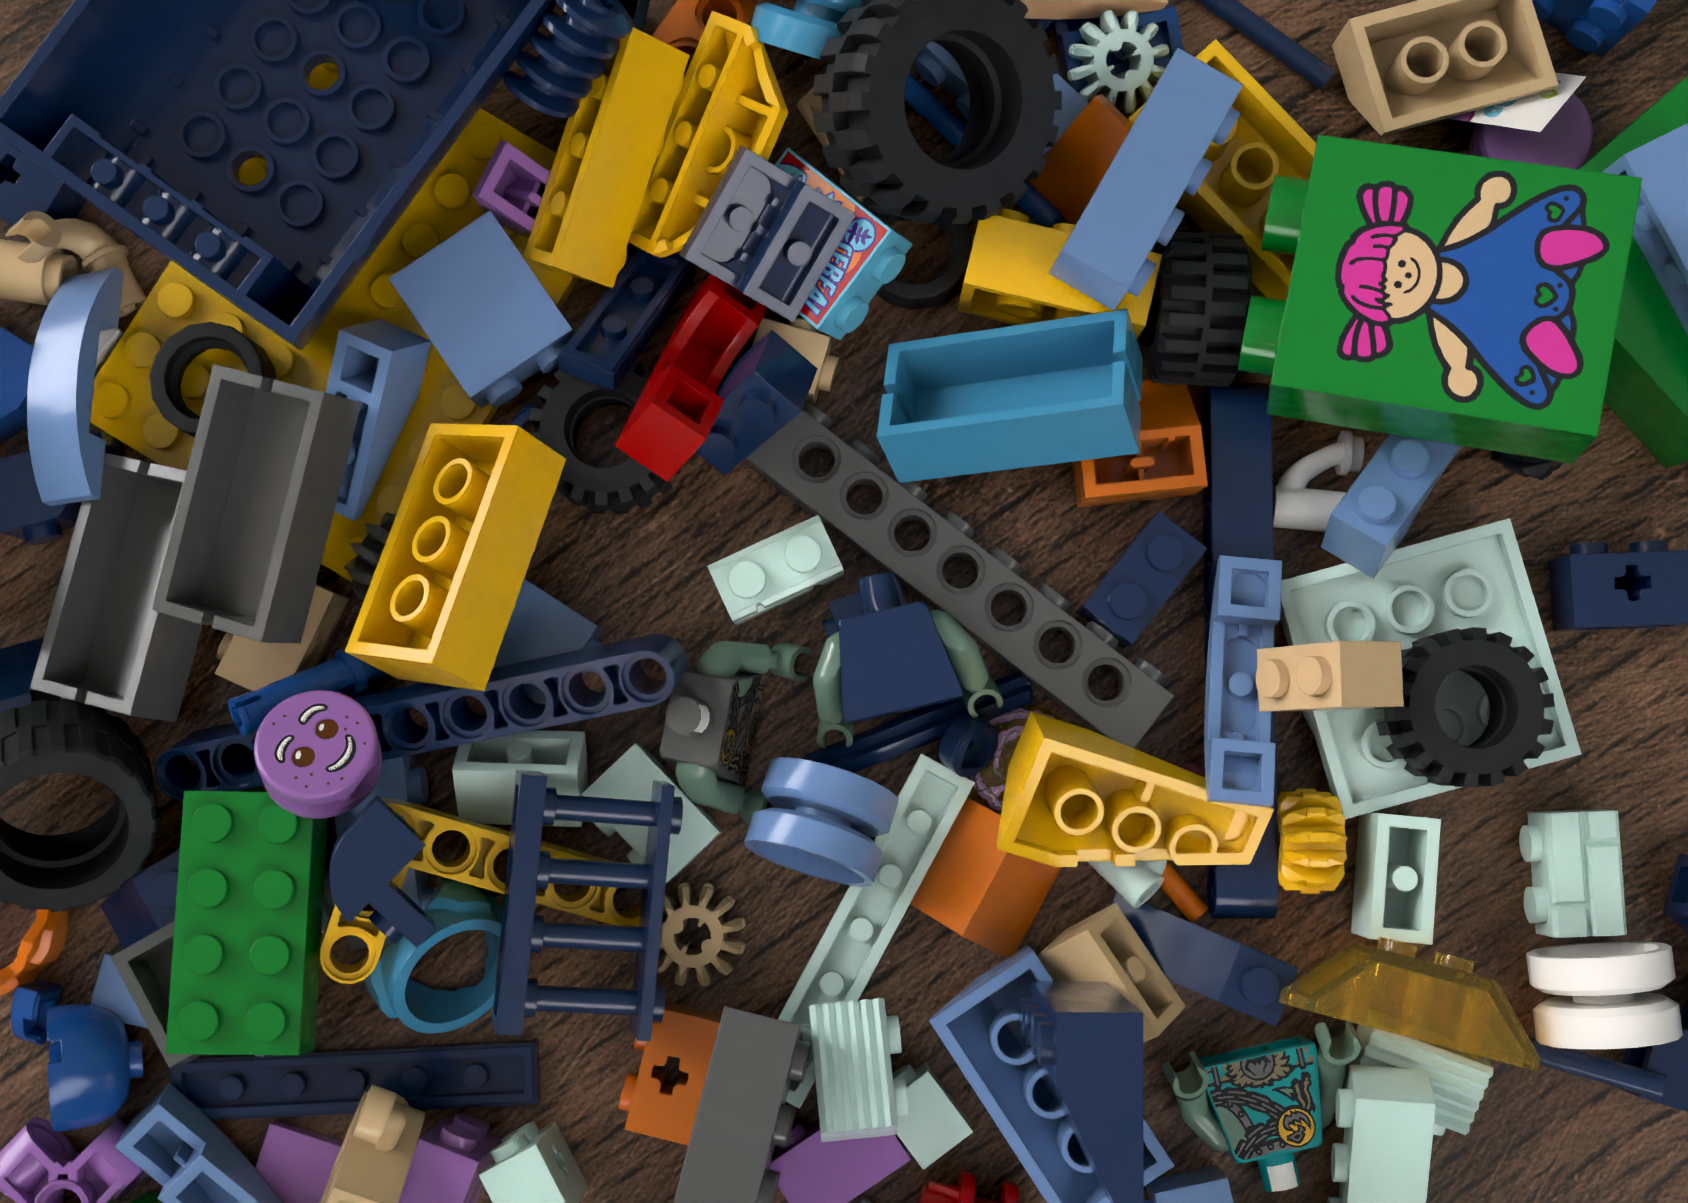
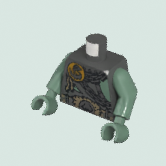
[660,641,813,825]

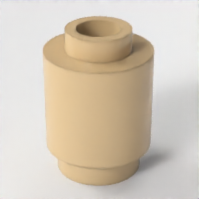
[0,239,79,306]

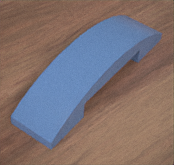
[27,267,124,506]
[1204,555,1282,808]

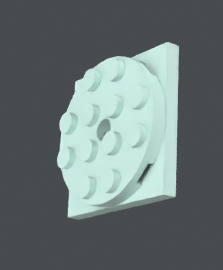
[1280,518,1581,819]

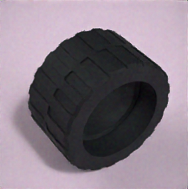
[0,699,159,912]

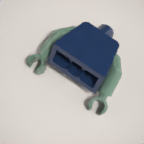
[813,572,1003,748]

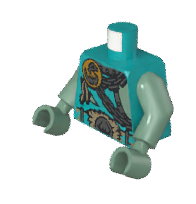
[1162,1021,1361,1192]

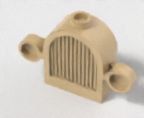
[319,1085,425,1203]

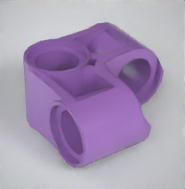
[0,1115,148,1203]

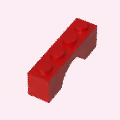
[615,274,768,482]

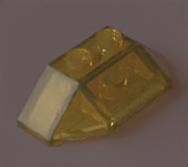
[1279,937,1540,1072]

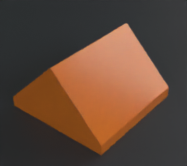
[910,797,1062,958]

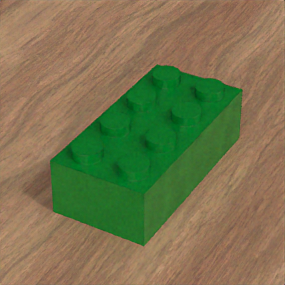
[165,791,328,1056]

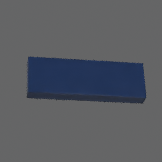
[558,247,695,390]

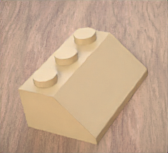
[1332,0,1559,136]

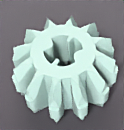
[1067,10,1169,114]

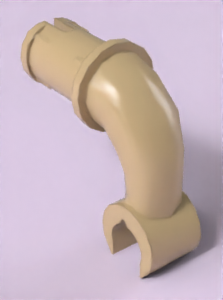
[5,211,147,317]

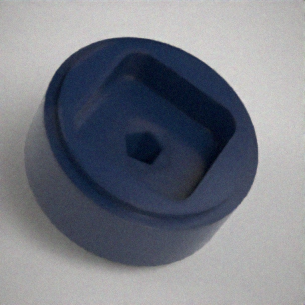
[939,714,998,777]

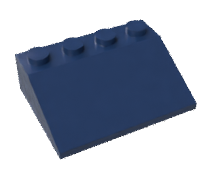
[1019,981,1144,1203]

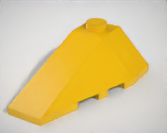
[996,711,1274,867]

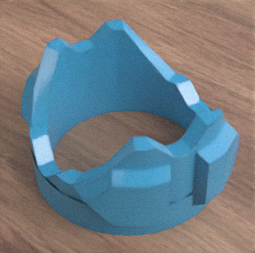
[364,878,503,1034]

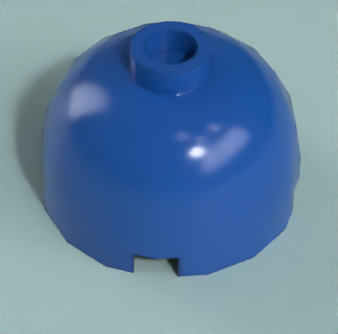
[47,1004,143,1133]

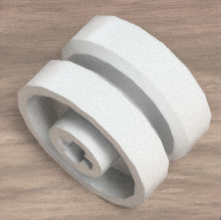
[1526,941,1683,1049]

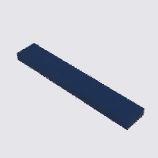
[170,1039,541,1120]

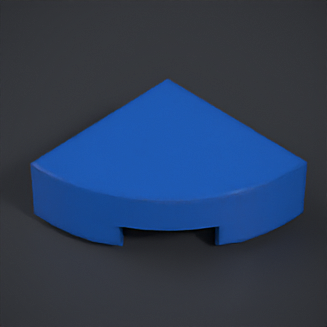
[11,980,63,1045]

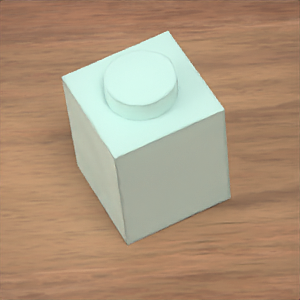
[892,1062,973,1170]

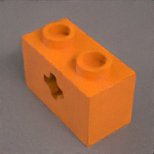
[619,1001,722,1145]

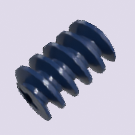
[503,0,633,118]

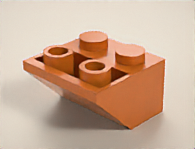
[1072,380,1208,508]

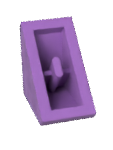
[472,141,550,239]

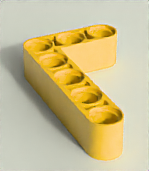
[320,798,643,984]

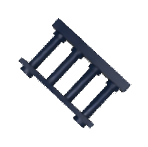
[492,770,683,1041]

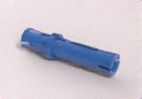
[228,648,389,737]

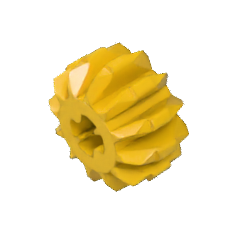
[1277,789,1348,894]

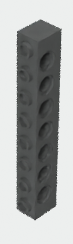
[744,401,1174,748]

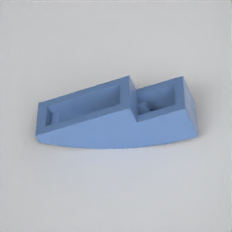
[115,1083,282,1203]

